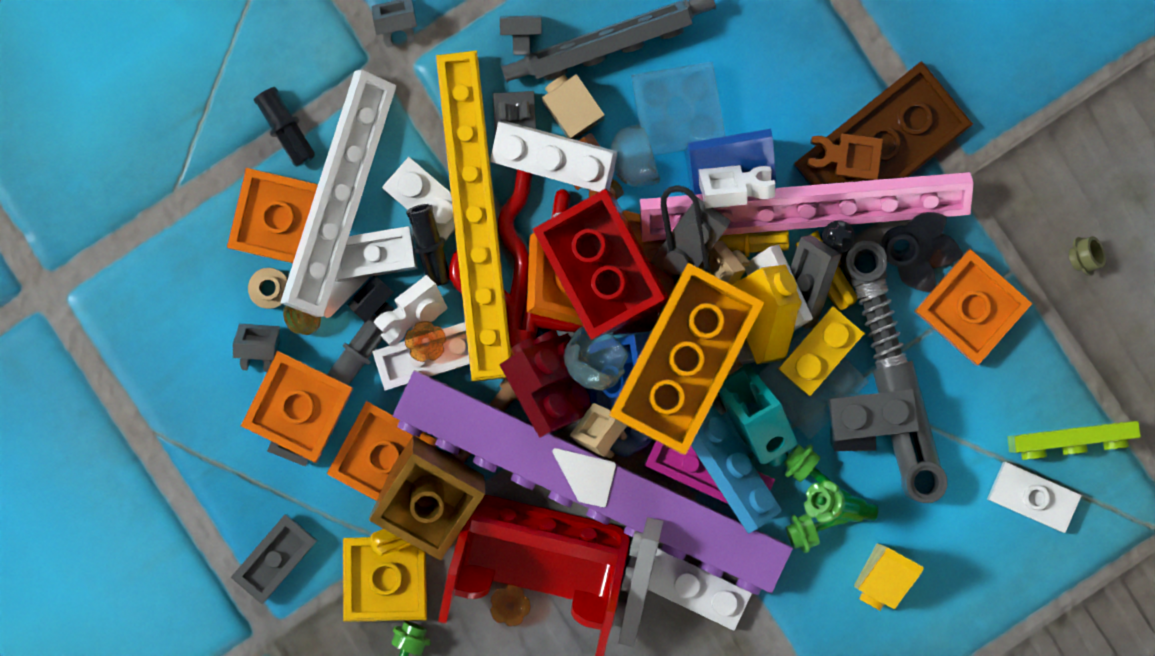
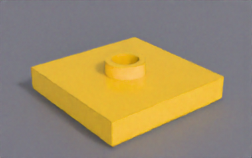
[343,537,427,622]

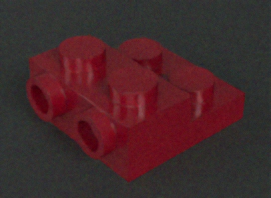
[499,329,592,438]

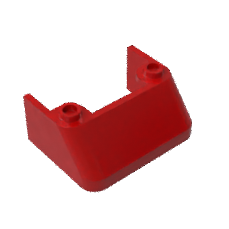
[438,495,629,656]

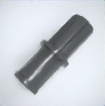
[327,315,383,385]

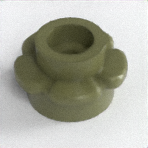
[1069,236,1106,276]

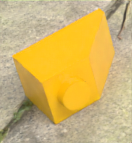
[732,265,802,364]
[853,543,924,611]

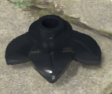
[881,212,963,292]

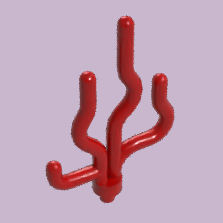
[449,169,584,356]

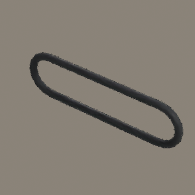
[660,185,712,286]

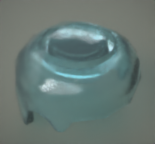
[610,124,660,188]
[564,327,628,391]

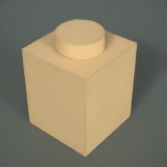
[542,74,605,140]

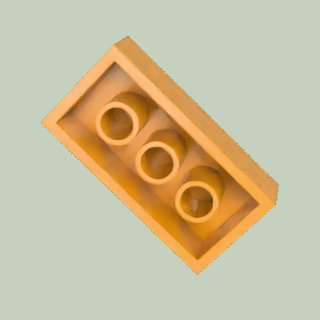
[608,263,765,455]

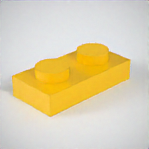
[778,306,865,396]

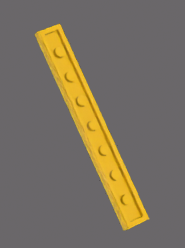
[436,50,511,382]

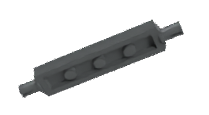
[501,0,716,83]

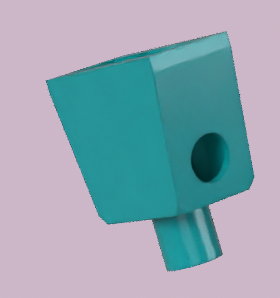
[718,363,797,466]

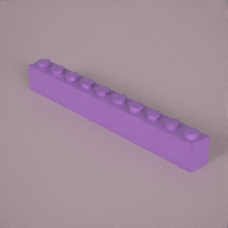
[392,370,793,595]

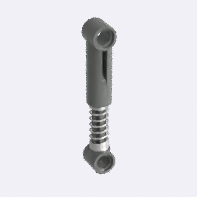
[842,240,948,503]

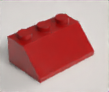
[532,188,669,340]

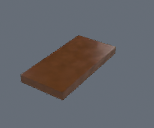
[793,61,973,185]

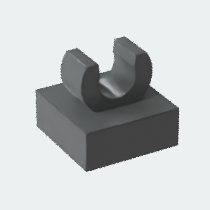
[372,0,417,48]
[500,15,542,55]
[493,91,536,135]
[233,324,280,372]

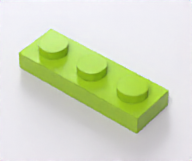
[1007,421,1141,460]

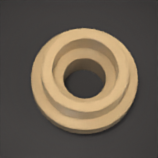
[248,268,288,309]

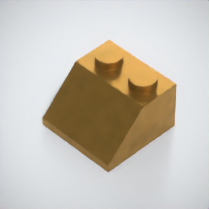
[369,435,485,561]

